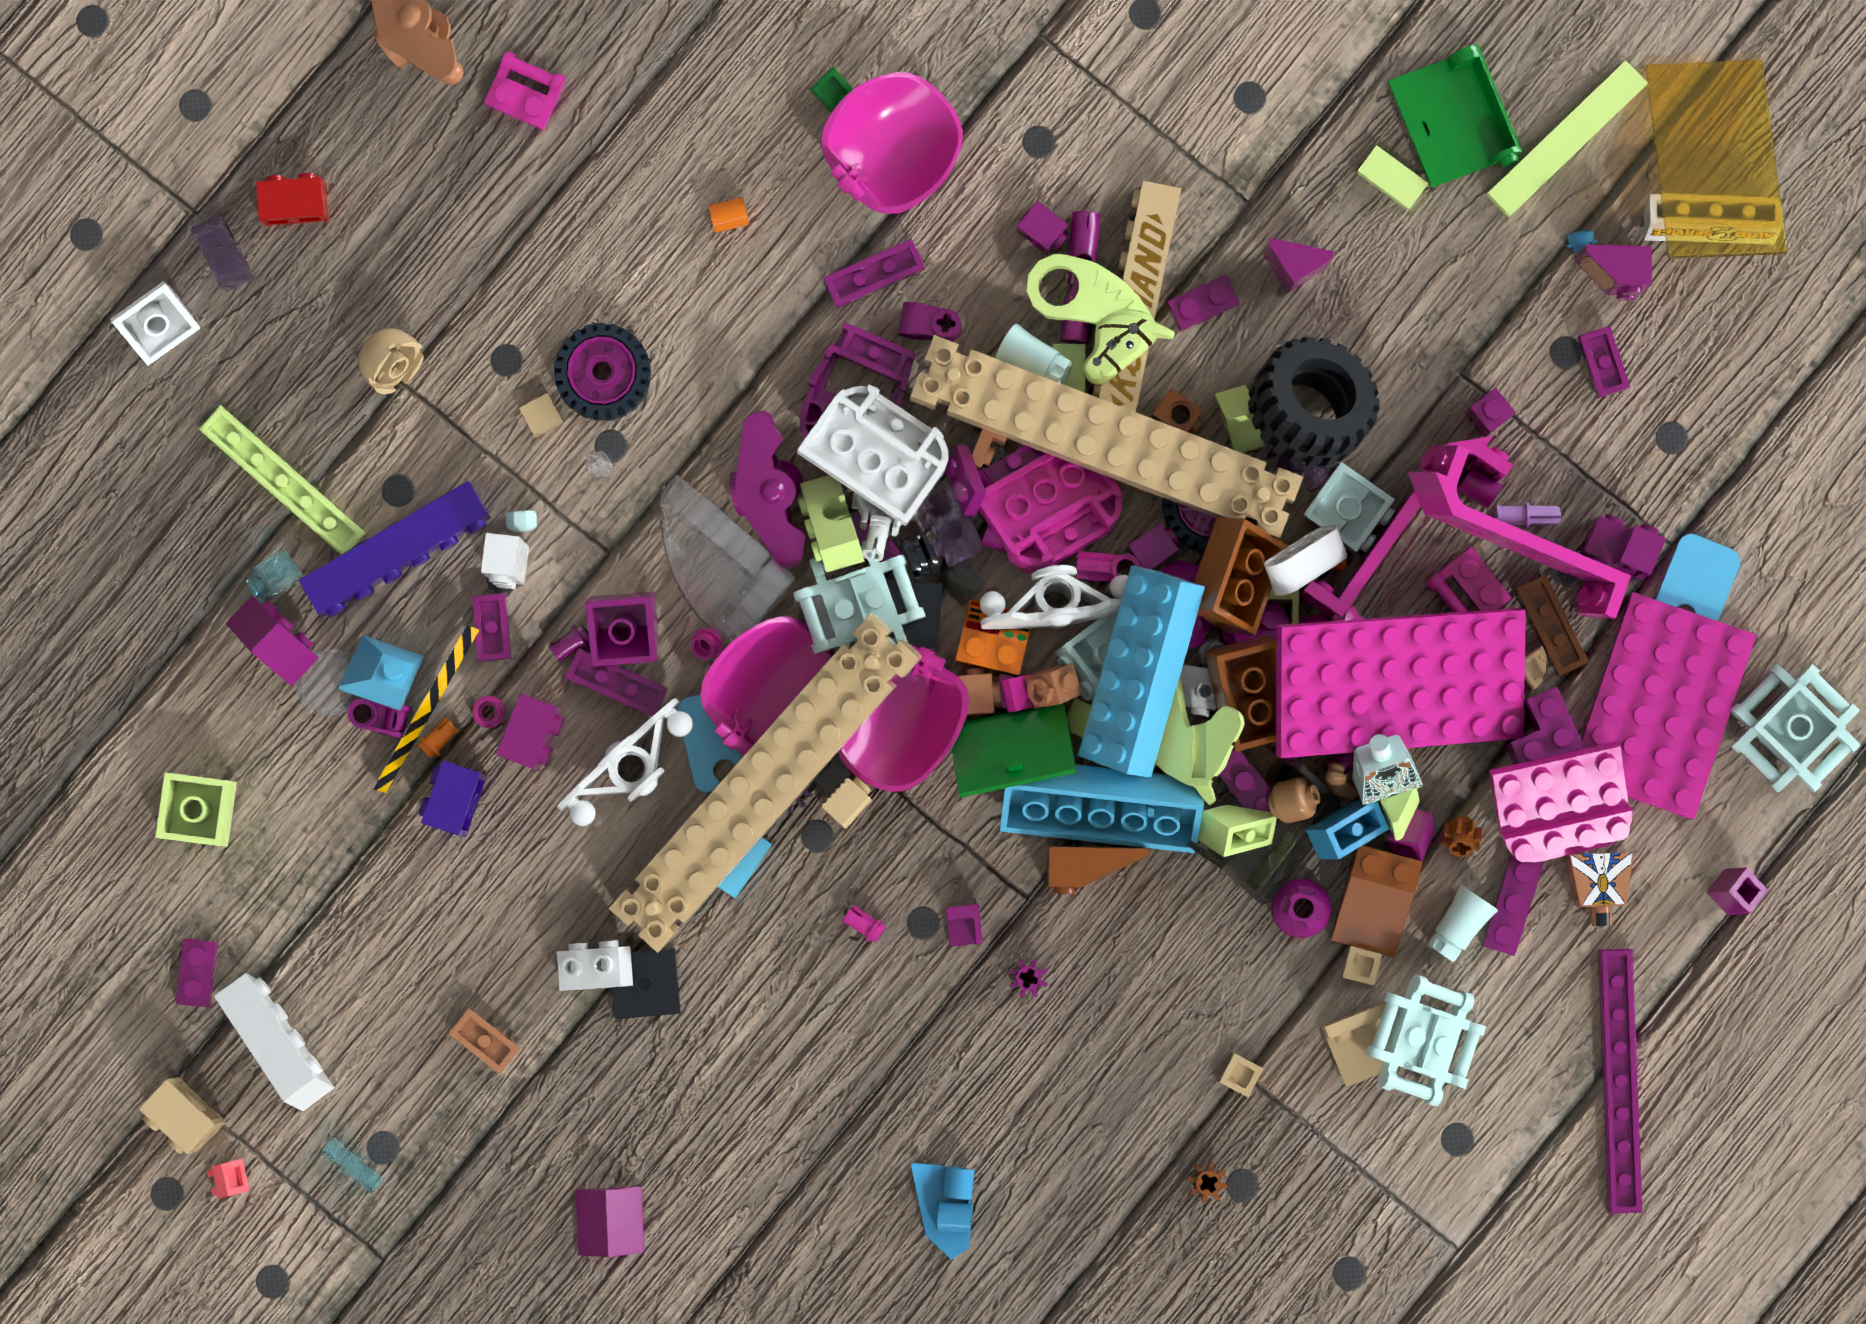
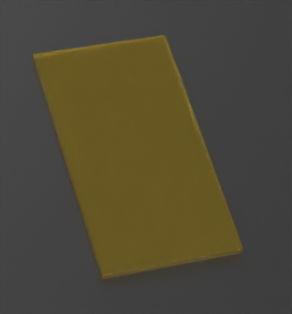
[1646,60,1787,259]

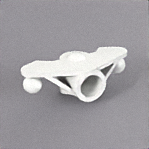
[980,565,1128,629]
[557,698,693,826]

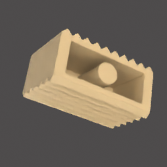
[822,777,872,829]

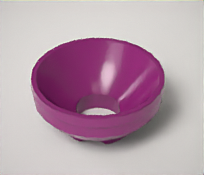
[1271,878,1331,938]

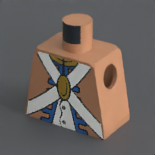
[1565,852,1633,926]

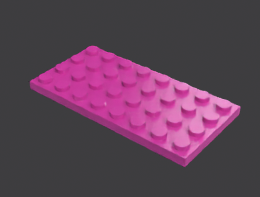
[1276,608,1526,758]

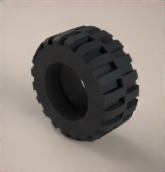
[1248,337,1380,467]

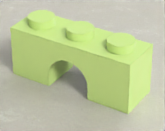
[797,475,864,573]

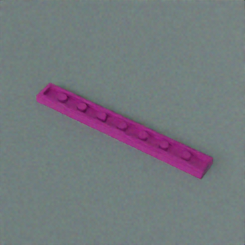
[1598,949,1643,1213]

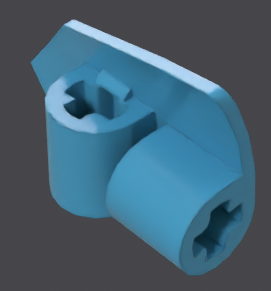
[911,1163,975,1260]

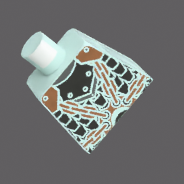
[1353,734,1423,806]

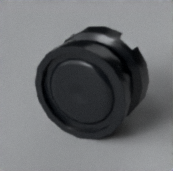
[900,531,941,582]

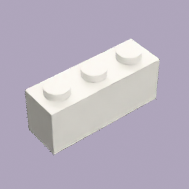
[481,533,529,590]

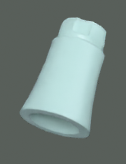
[996,323,1073,384]
[1428,884,1498,962]

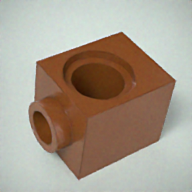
[1151,388,1204,435]

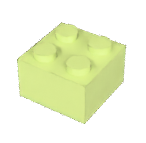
[155,772,237,847]

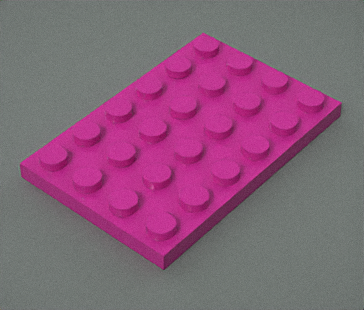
[1577,592,1756,820]

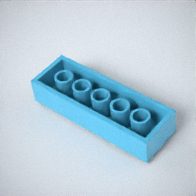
[1078,565,1205,777]
[1000,764,1204,853]

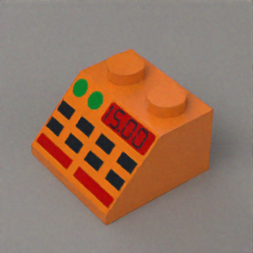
[955,599,1030,677]

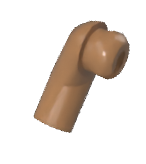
[1325,762,1358,800]

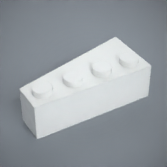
[214,973,335,1111]

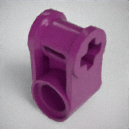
[898,302,962,342]
[347,699,414,739]

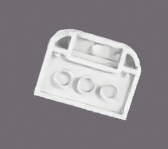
[797,385,948,526]

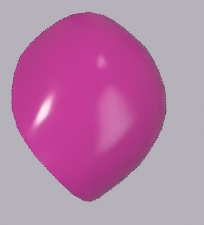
[821,72,963,214]
[700,617,835,756]
[838,645,970,792]

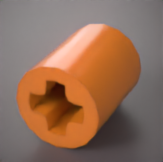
[708,197,749,233]

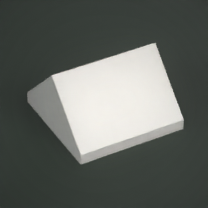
[110,281,200,366]

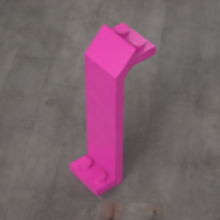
[1299,436,1513,621]
[1408,445,1631,619]

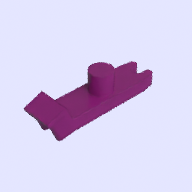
[978,445,1046,488]

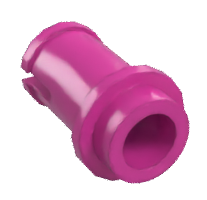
[842,905,886,943]

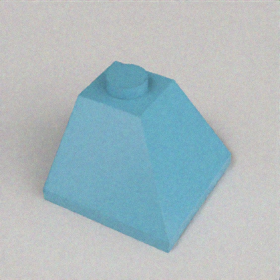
[339,635,424,710]

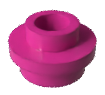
[691,628,723,660]
[472,696,506,728]

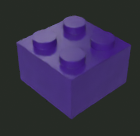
[419,760,488,837]

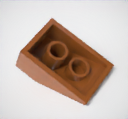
[1330,846,1423,957]
[1047,847,1149,894]

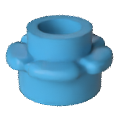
[1565,230,1598,253]

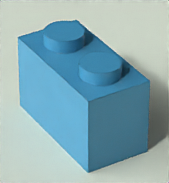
[1306,800,1389,859]

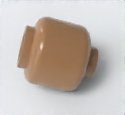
[1268,777,1320,823]

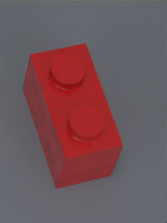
[256,173,329,226]

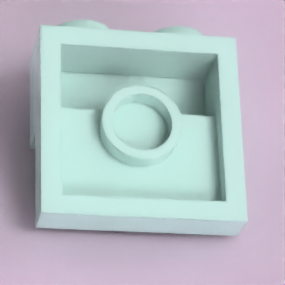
[1303,462,1396,556]
[1055,615,1117,701]

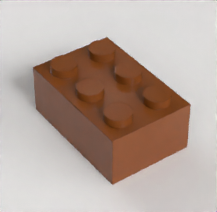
[1194,517,1287,636]
[1205,635,1277,752]

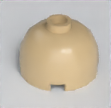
[358,328,424,394]

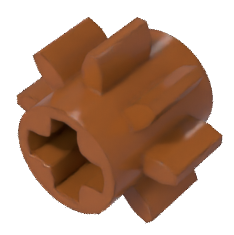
[1441,816,1482,857]
[1187,1161,1228,1203]

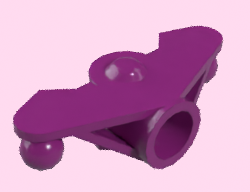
[729,411,807,568]

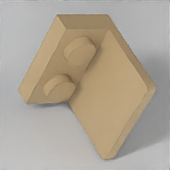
[1321,1002,1386,1086]

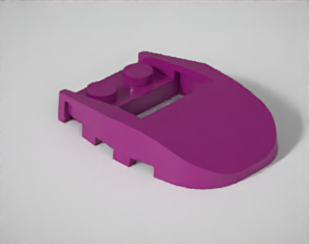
[799,322,916,439]

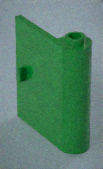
[1387,44,1523,189]
[950,702,1077,798]

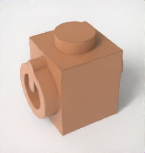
[1025,663,1083,709]
[959,668,1001,716]

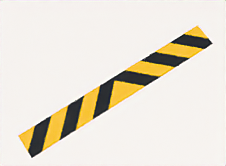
[373,625,479,793]

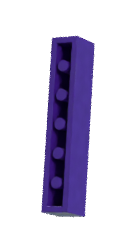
[298,481,491,618]

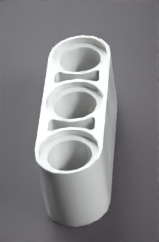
[1264,524,1347,596]

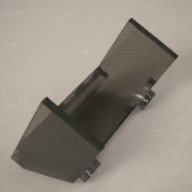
[1187,743,1340,904]

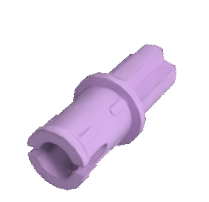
[1495,502,1561,528]

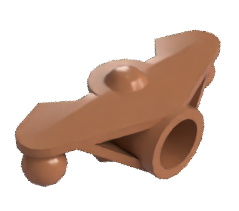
[371,0,464,85]

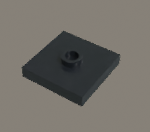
[885,579,943,649]
[612,948,681,1019]

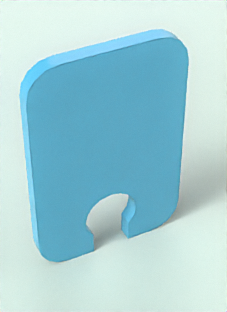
[1655,534,1741,621]
[677,695,744,793]

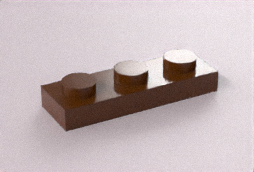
[1515,574,1589,677]

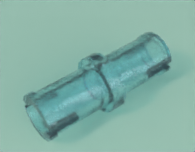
[320,1137,384,1194]

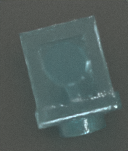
[246,549,303,603]

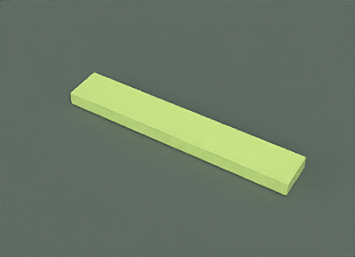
[1486,60,1648,218]
[199,405,366,555]

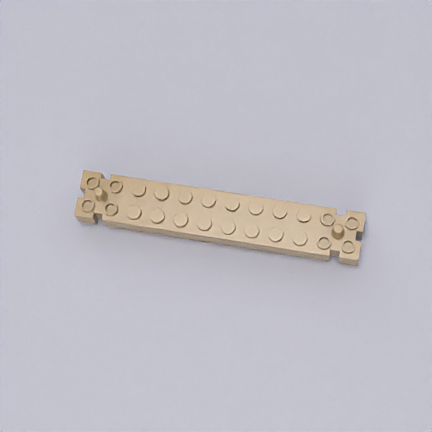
[910,335,1303,539]
[609,613,923,953]

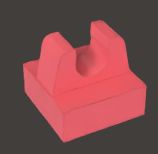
[207,1158,250,1198]

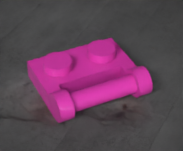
[484,51,567,131]
[1426,547,1511,613]

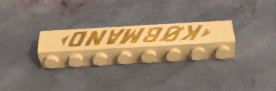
[1092,181,1181,412]

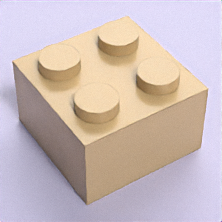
[139,1077,227,1154]

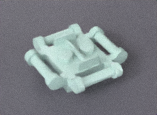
[793,540,926,655]
[1730,664,1860,793]
[1365,975,1486,1106]

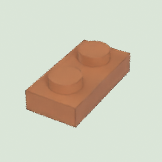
[449,1008,521,1074]

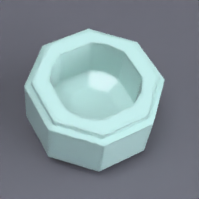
[506,511,538,532]

